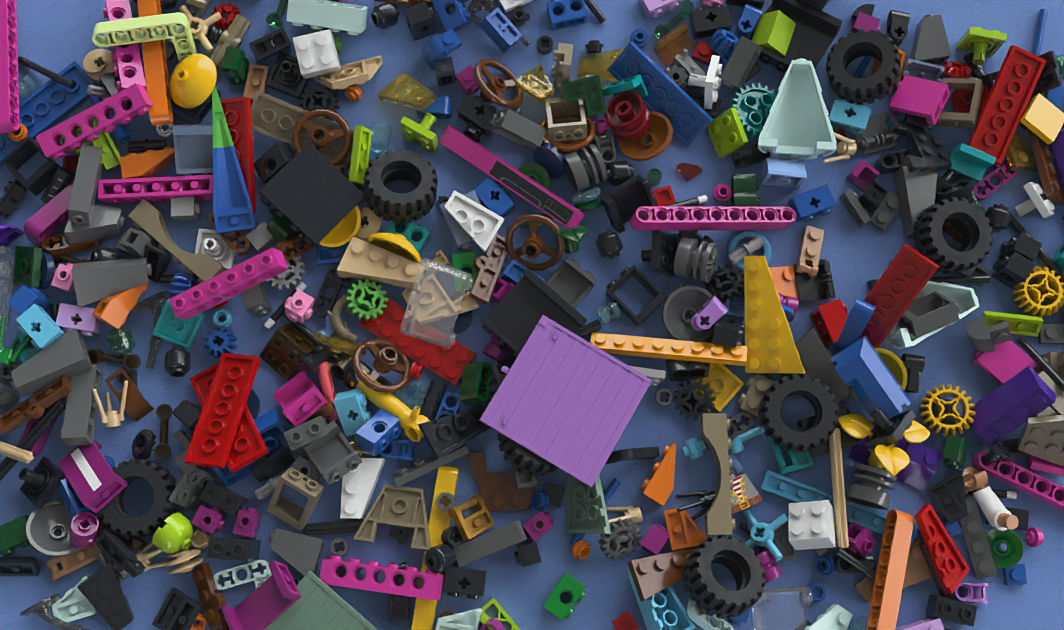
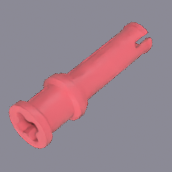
[316,361,339,422]

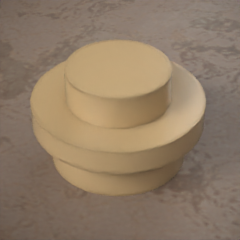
[191,529,211,549]

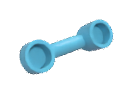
[728,426,770,454]

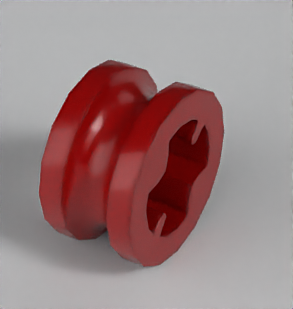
[408,362,424,381]

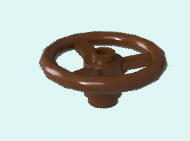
[474,59,523,108]
[292,109,352,166]
[505,214,565,271]
[352,338,411,393]

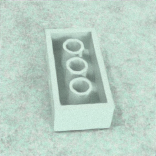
[287,0,369,35]

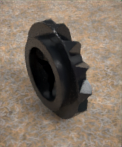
[132,429,156,460]

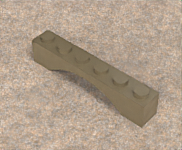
[128,198,228,283]
[700,413,735,536]

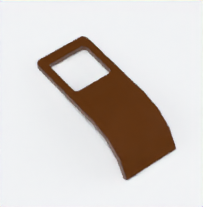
[105,368,154,422]

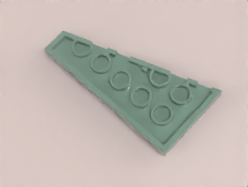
[565,473,611,534]

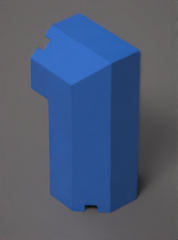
[831,336,911,425]

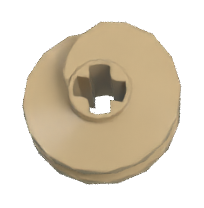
[83,48,117,84]
[355,207,382,241]
[165,549,203,575]

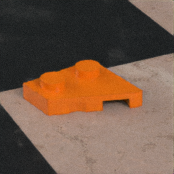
[769,266,799,299]
[663,507,708,551]

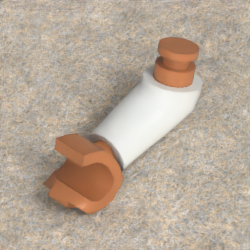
[962,467,1019,531]

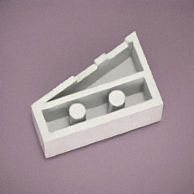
[340,458,386,519]

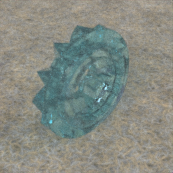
[571,187,601,204]
[395,379,426,410]

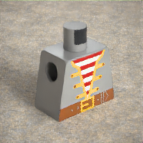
[717,469,763,515]

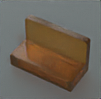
[654,22,695,66]

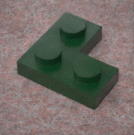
[562,75,607,116]

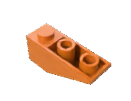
[120,146,175,179]
[92,280,150,329]
[641,442,676,506]

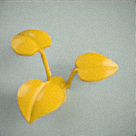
[838,414,930,477]

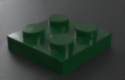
[13,246,43,287]

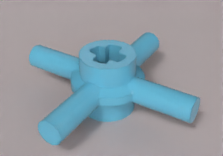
[742,509,789,561]

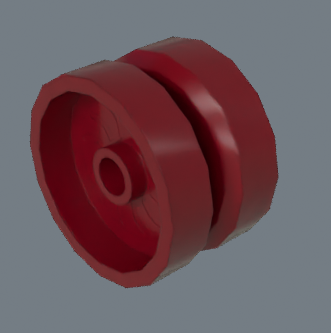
[604,92,651,141]

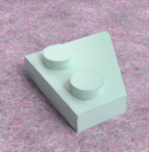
[52,575,98,626]
[804,604,853,630]
[436,608,482,630]

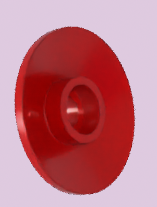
[951,82,990,113]

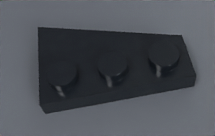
[77,561,134,630]

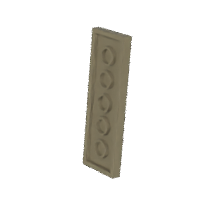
[251,91,355,169]

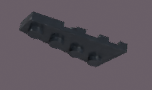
[418,406,491,460]

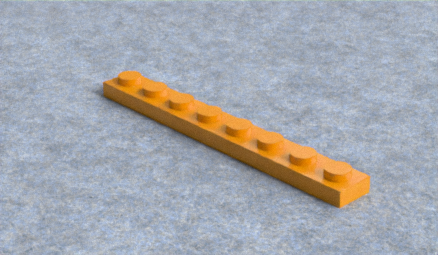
[590,332,747,366]

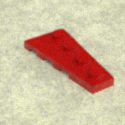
[914,504,970,594]

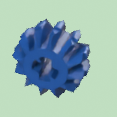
[709,29,740,59]
[169,273,196,298]
[204,326,237,359]

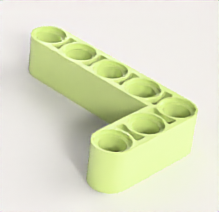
[92,12,197,62]

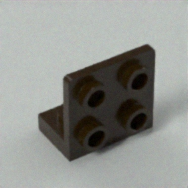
[260,323,316,381]

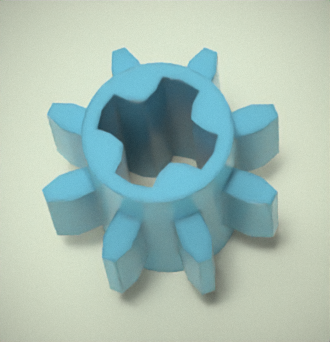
[681,437,706,460]

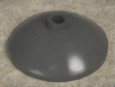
[662,286,717,342]
[26,500,80,557]

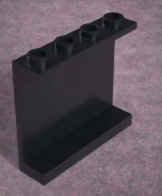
[748,0,842,73]
[259,143,365,249]
[481,268,587,359]

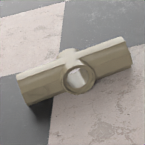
[210,14,251,69]

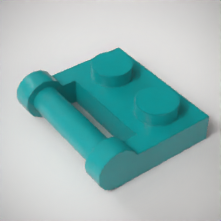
[767,427,814,475]

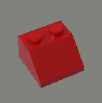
[809,298,848,347]

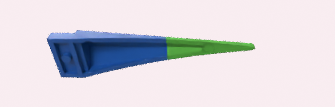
[212,85,256,234]

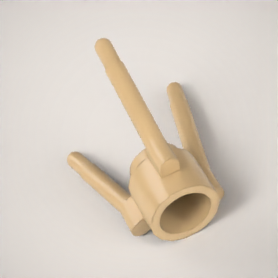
[823,132,857,163]
[92,380,128,427]
[606,505,643,527]
[135,542,176,571]

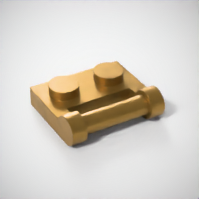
[448,494,495,542]

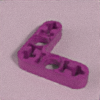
[970,153,1018,201]

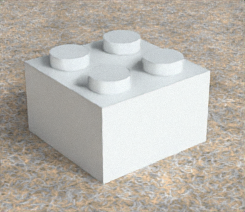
[293,29,341,79]
[789,500,835,550]

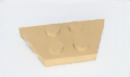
[313,55,383,90]

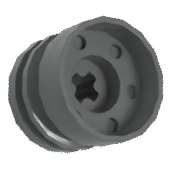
[563,144,608,193]
[674,237,718,283]
[846,464,897,510]

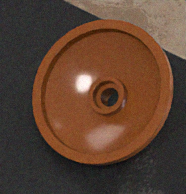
[618,111,673,161]
[540,115,595,152]

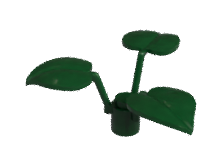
[520,199,603,254]

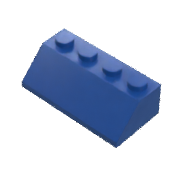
[213,409,292,487]

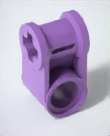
[690,295,728,331]
[950,582,989,604]

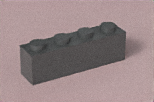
[60,364,103,446]

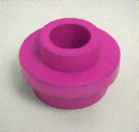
[593,119,610,134]
[713,183,732,202]
[1025,527,1044,547]

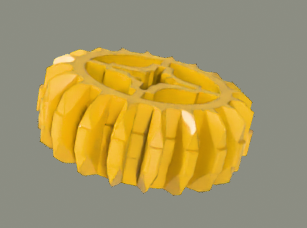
[1012,266,1064,317]
[920,384,976,437]

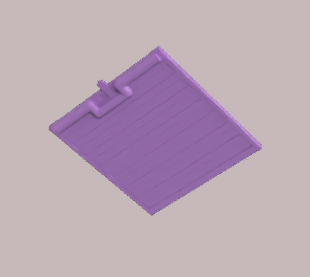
[479,315,652,487]

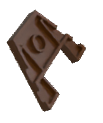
[467,452,537,512]

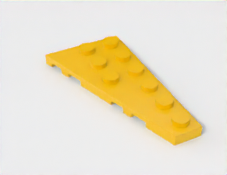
[744,256,805,374]

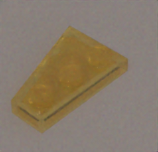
[577,48,625,81]
[377,71,437,110]

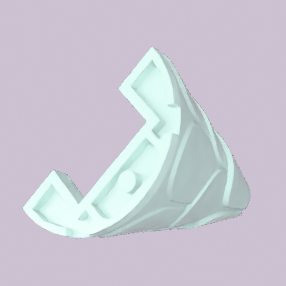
[758,58,837,160]
[877,275,979,349]

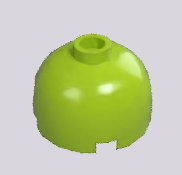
[152,512,194,554]

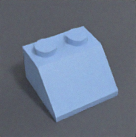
[761,156,807,189]

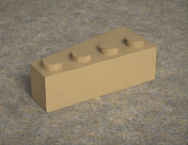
[337,236,425,290]

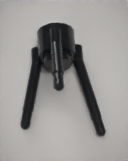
[677,490,716,521]

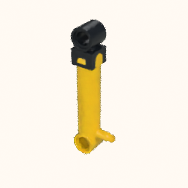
[331,354,430,442]

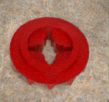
[211,2,241,31]
[941,61,972,79]

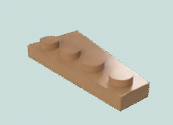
[854,540,932,602]

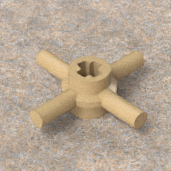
[171,5,222,53]

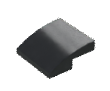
[1031,51,1062,98]
[152,587,203,630]

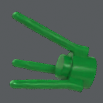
[0,316,31,366]

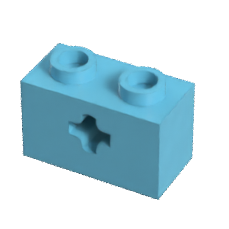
[829,99,872,136]
[16,304,65,349]
[333,388,372,436]

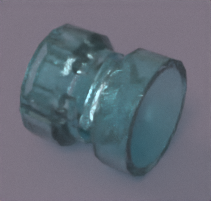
[19,74,40,99]
[596,300,621,325]

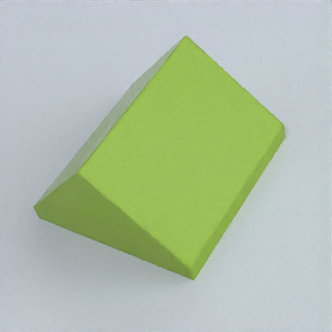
[752,10,796,57]

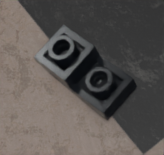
[248,445,295,483]

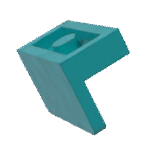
[602,74,648,98]
[949,143,996,182]

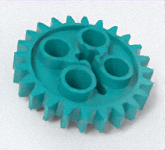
[729,83,778,141]

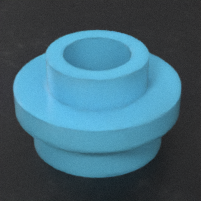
[212,309,232,328]

